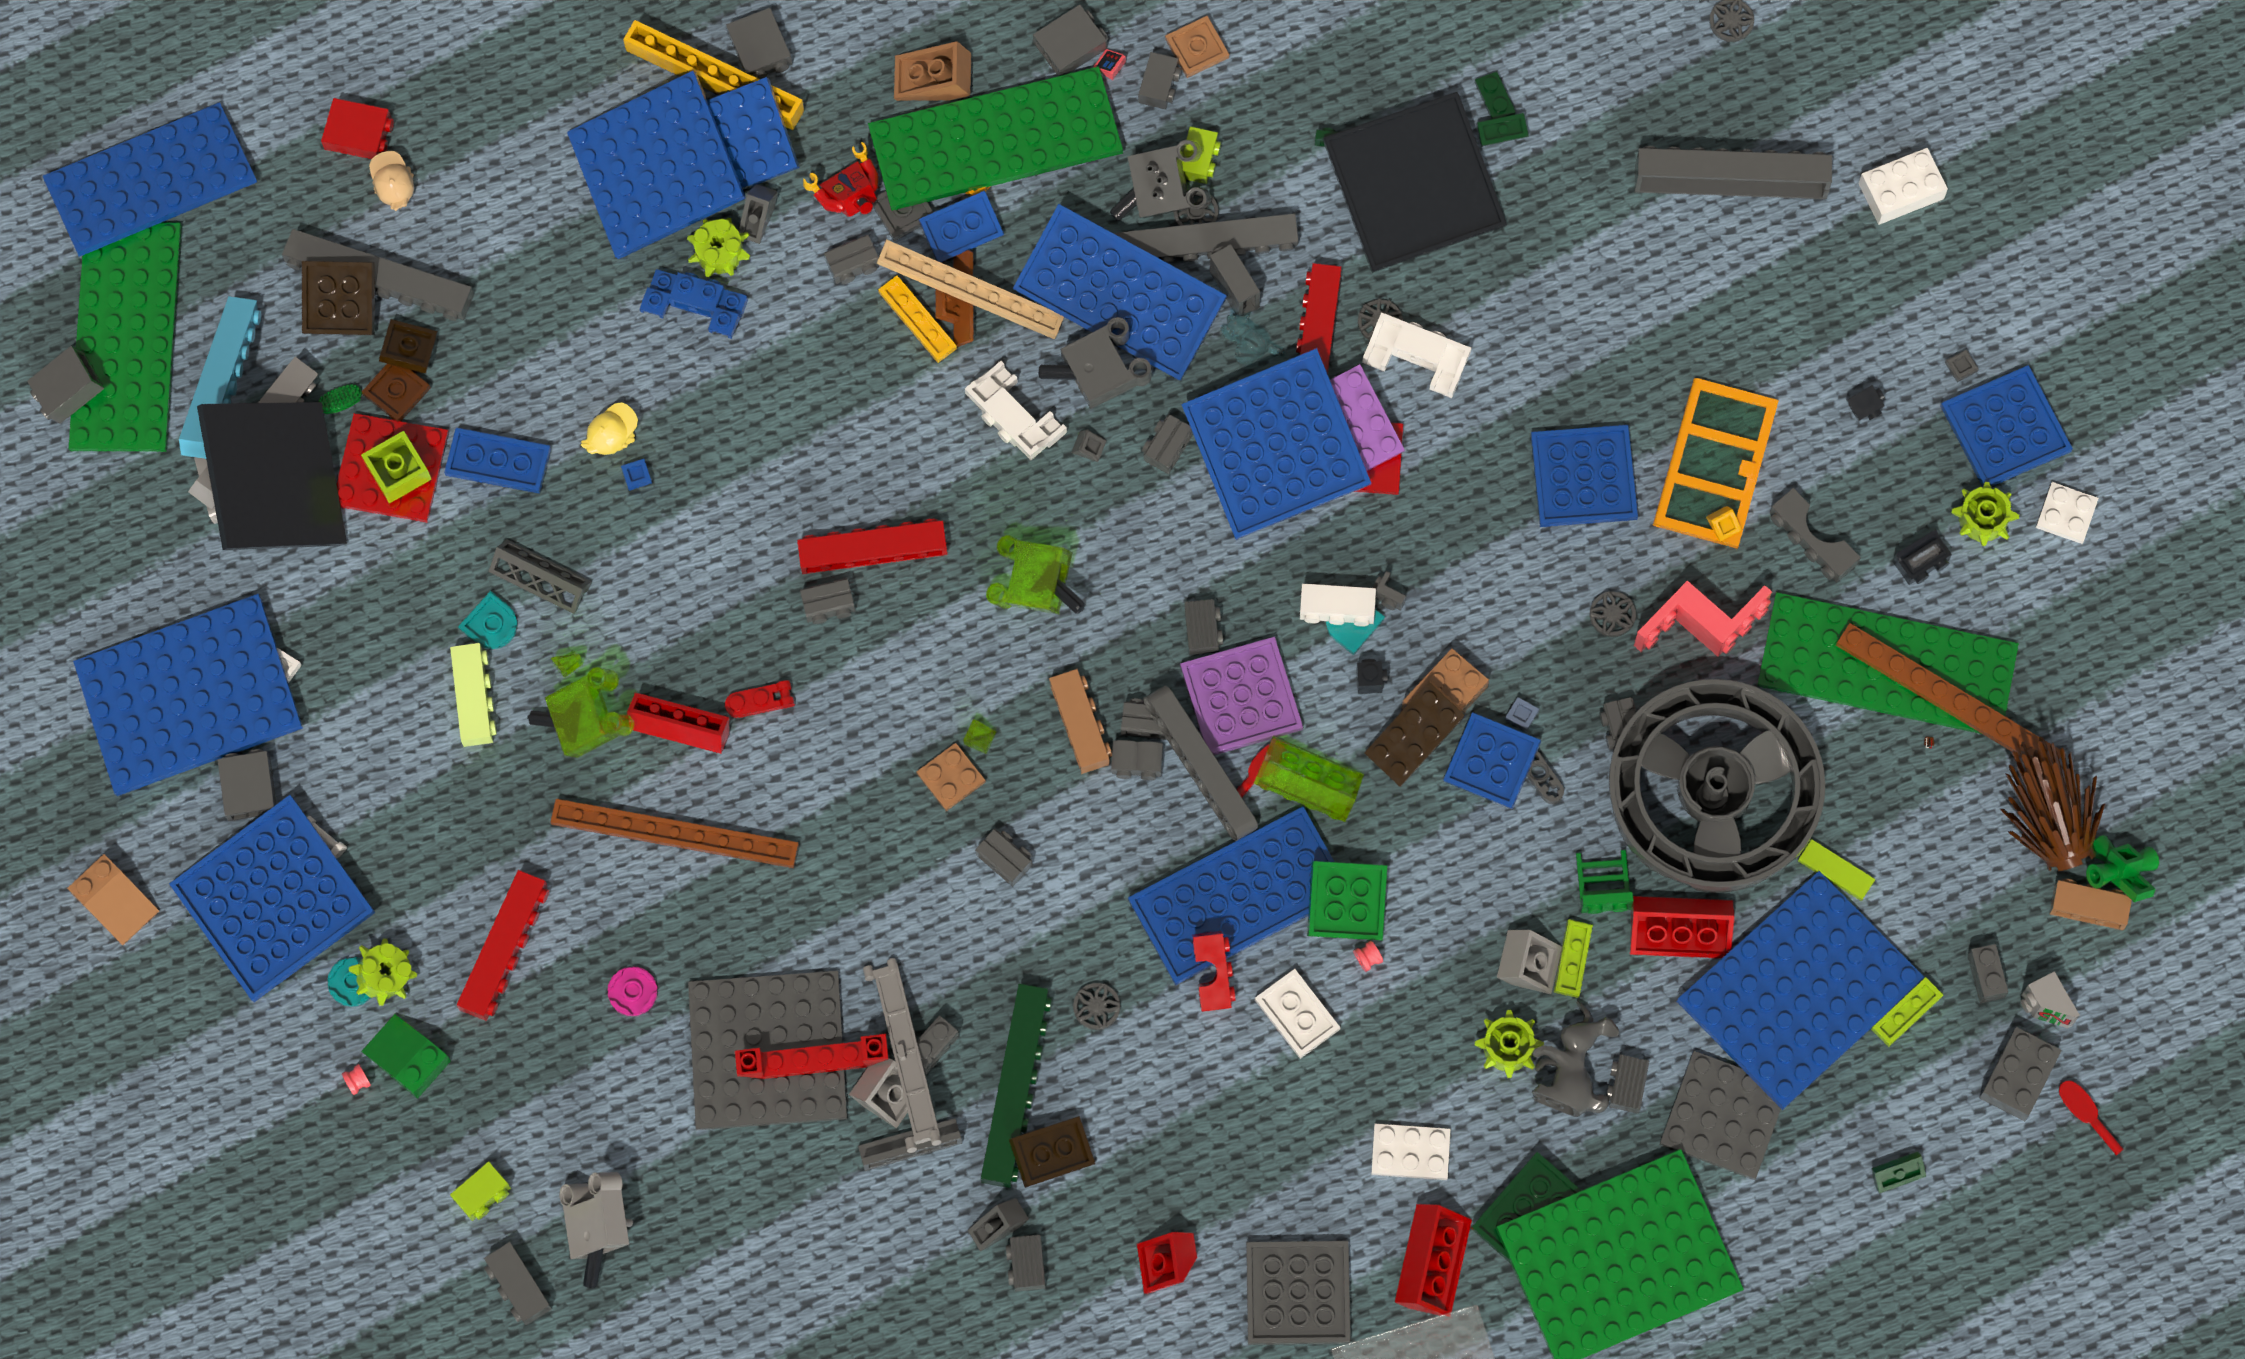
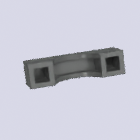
[1770,488,1861,583]

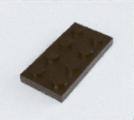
[1364,681,1467,787]

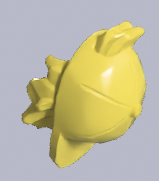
[581,402,638,455]

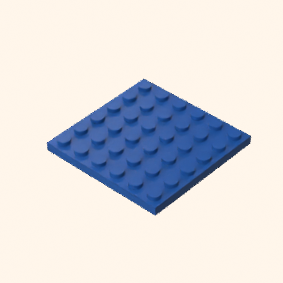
[567,71,746,259]
[1181,348,1372,540]
[169,795,376,1002]

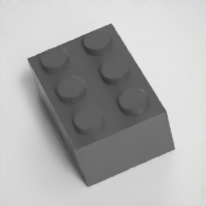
[1979,1027,2062,1122]

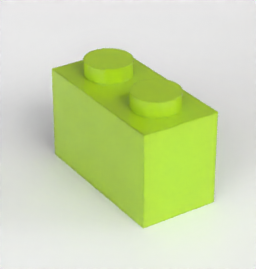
[1181,127,1221,184]
[450,1162,511,1221]

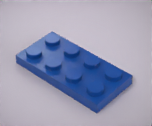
[444,428,551,494]

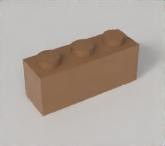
[2049,879,2132,930]

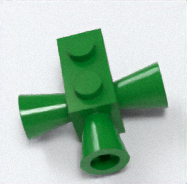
[2086,835,2159,902]

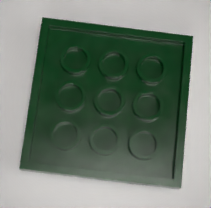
[1471,1152,1582,1264]

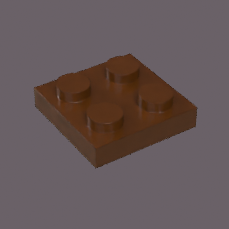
[362,364,431,422]

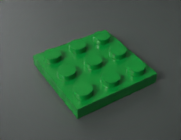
[1307,861,1387,940]

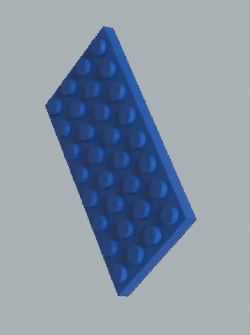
[42,102,257,257]
[1013,204,1227,381]
[1128,807,1334,985]

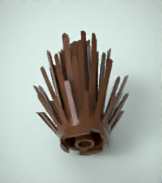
[2000,736,2105,871]

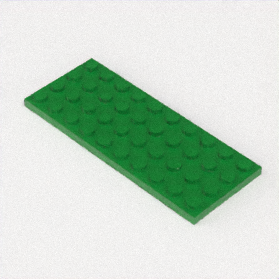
[868,66,1123,211]
[68,223,182,452]
[1757,592,2019,734]

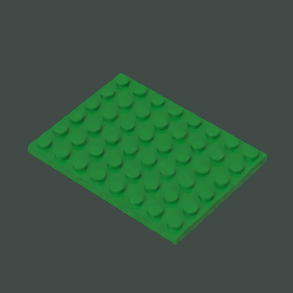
[1496,1149,1744,1359]

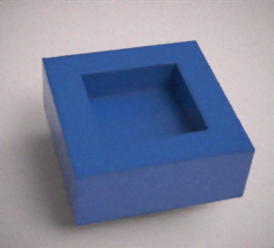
[621,459,652,491]

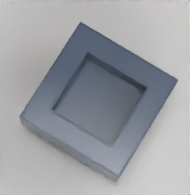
[1505,697,1539,732]

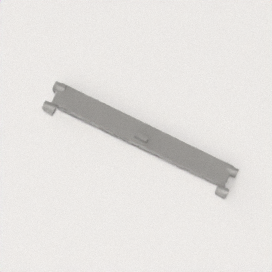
[863,958,942,1153]

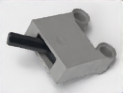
[559,1172,633,1288]

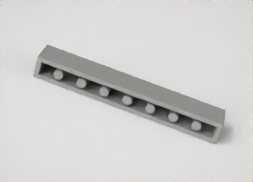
[188,357,318,510]

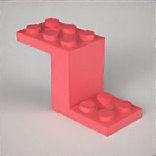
[1634,581,1772,657]

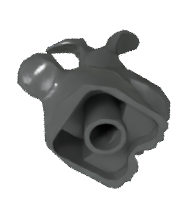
[1532,1001,1619,1117]

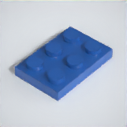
[919,191,1004,263]

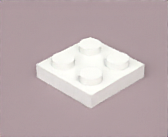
[2036,482,2099,544]

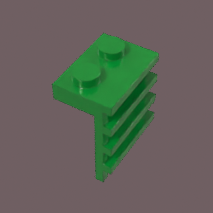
[1576,850,1633,914]

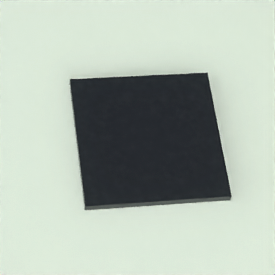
[1322,91,1507,273]
[197,402,347,550]

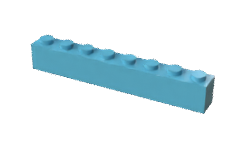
[179,296,261,459]

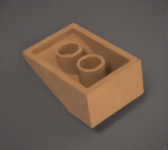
[894,41,971,101]
[67,854,159,945]

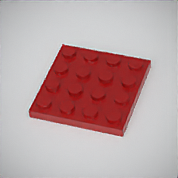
[337,413,449,523]

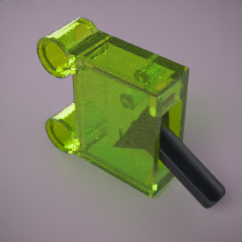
[986,535,1086,614]
[527,667,634,758]

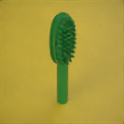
[318,384,362,414]

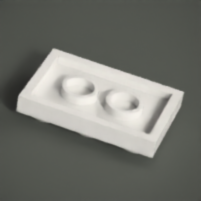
[1255,969,1340,1059]
[1371,1124,1450,1180]

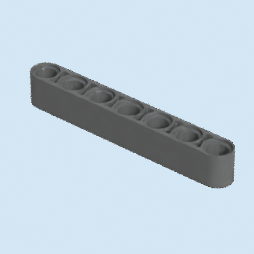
[1143,685,1258,841]

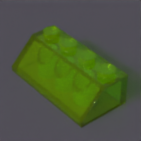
[1254,736,1364,822]

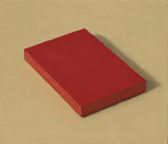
[1354,423,1403,495]

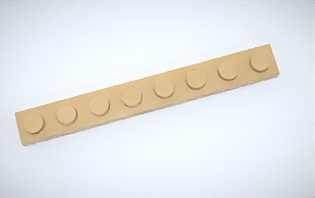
[876,239,1064,339]

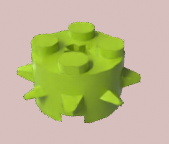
[687,218,750,278]
[1951,482,2019,546]
[348,938,417,1006]
[1474,1010,1544,1078]

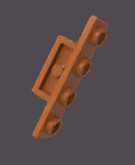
[935,250,974,347]

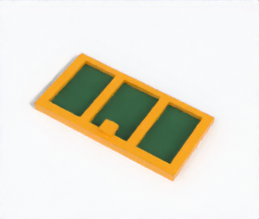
[1653,378,1779,549]

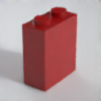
[321,98,394,159]

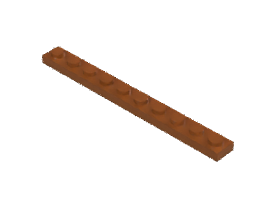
[1836,623,2061,762]
[551,799,799,868]

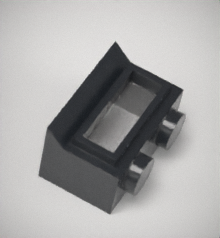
[1892,529,1952,585]

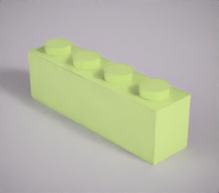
[450,643,497,747]

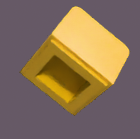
[1706,506,1742,541]

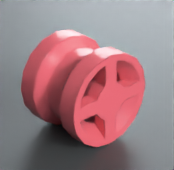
[1353,940,1383,972]
[342,1064,371,1095]

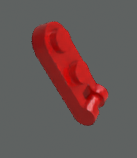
[725,680,795,718]

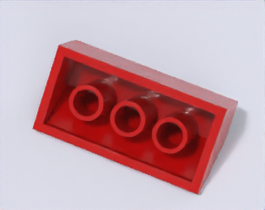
[1630,896,1734,958]
[1395,1204,1472,1318]

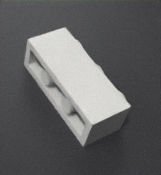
[1300,584,1376,626]

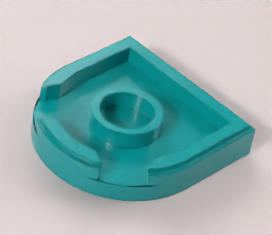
[458,591,518,649]
[1326,609,1385,655]

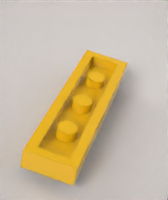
[878,276,957,363]

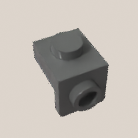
[1373,571,1406,611]

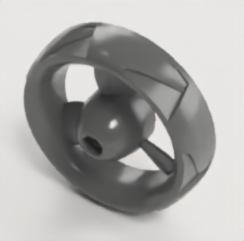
[1609,679,1825,893]

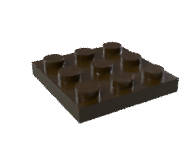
[302,261,375,335]

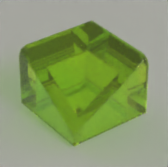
[551,651,583,678]
[963,719,997,754]

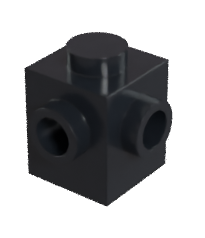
[1846,385,1886,422]
[1356,659,1387,694]

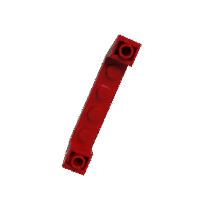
[735,1034,888,1079]

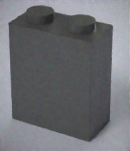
[1033,5,1108,76]
[726,8,792,79]
[1210,244,1260,319]
[27,346,104,424]
[218,749,277,821]

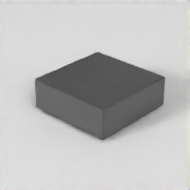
[1945,350,1979,383]

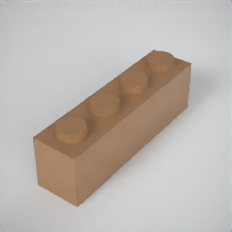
[1049,669,1112,774]

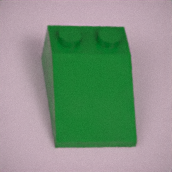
[361,1014,451,1099]

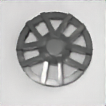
[1358,298,1403,341]

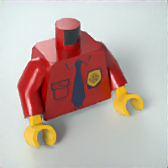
[803,142,879,217]

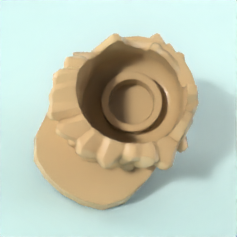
[369,151,414,211]

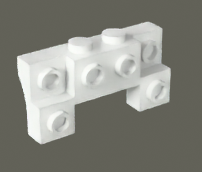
[1362,312,1471,398]
[965,361,1067,460]

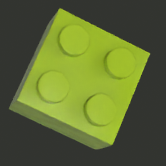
[361,431,432,504]

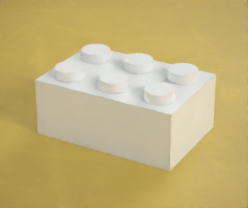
[1858,148,1948,225]

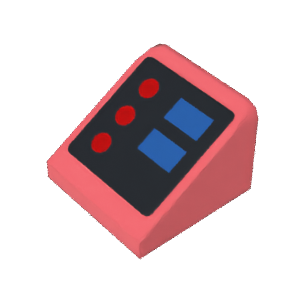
[1093,49,1126,80]

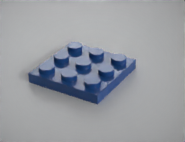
[1443,712,1541,810]

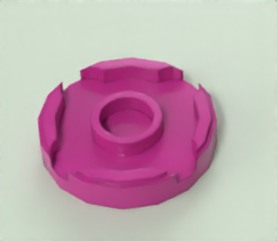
[608,967,658,1016]

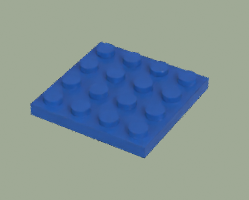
[707,77,800,190]
[1940,365,2073,487]
[1531,425,1638,527]

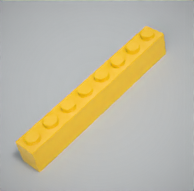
[623,20,804,130]

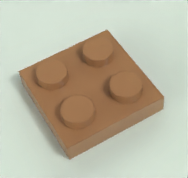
[1165,16,1229,78]
[916,743,986,811]

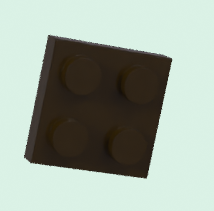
[379,319,438,374]

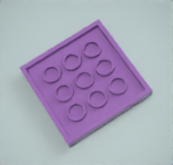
[1330,364,1405,471]
[1180,637,1303,755]

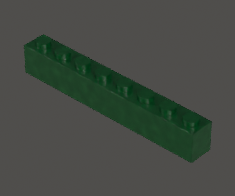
[981,984,1053,1188]

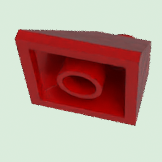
[1137,1232,1197,1294]

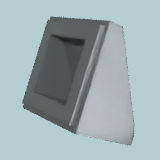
[1071,430,1107,462]

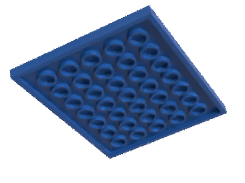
[73,594,303,796]
[1676,871,1925,1110]

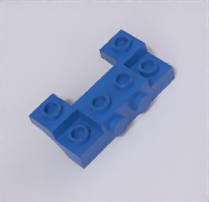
[640,269,748,339]

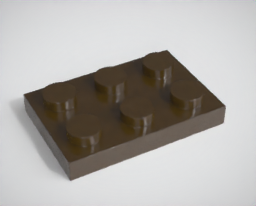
[1009,1116,1095,1188]

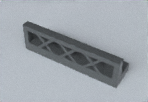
[488,539,592,614]
[858,1118,962,1171]

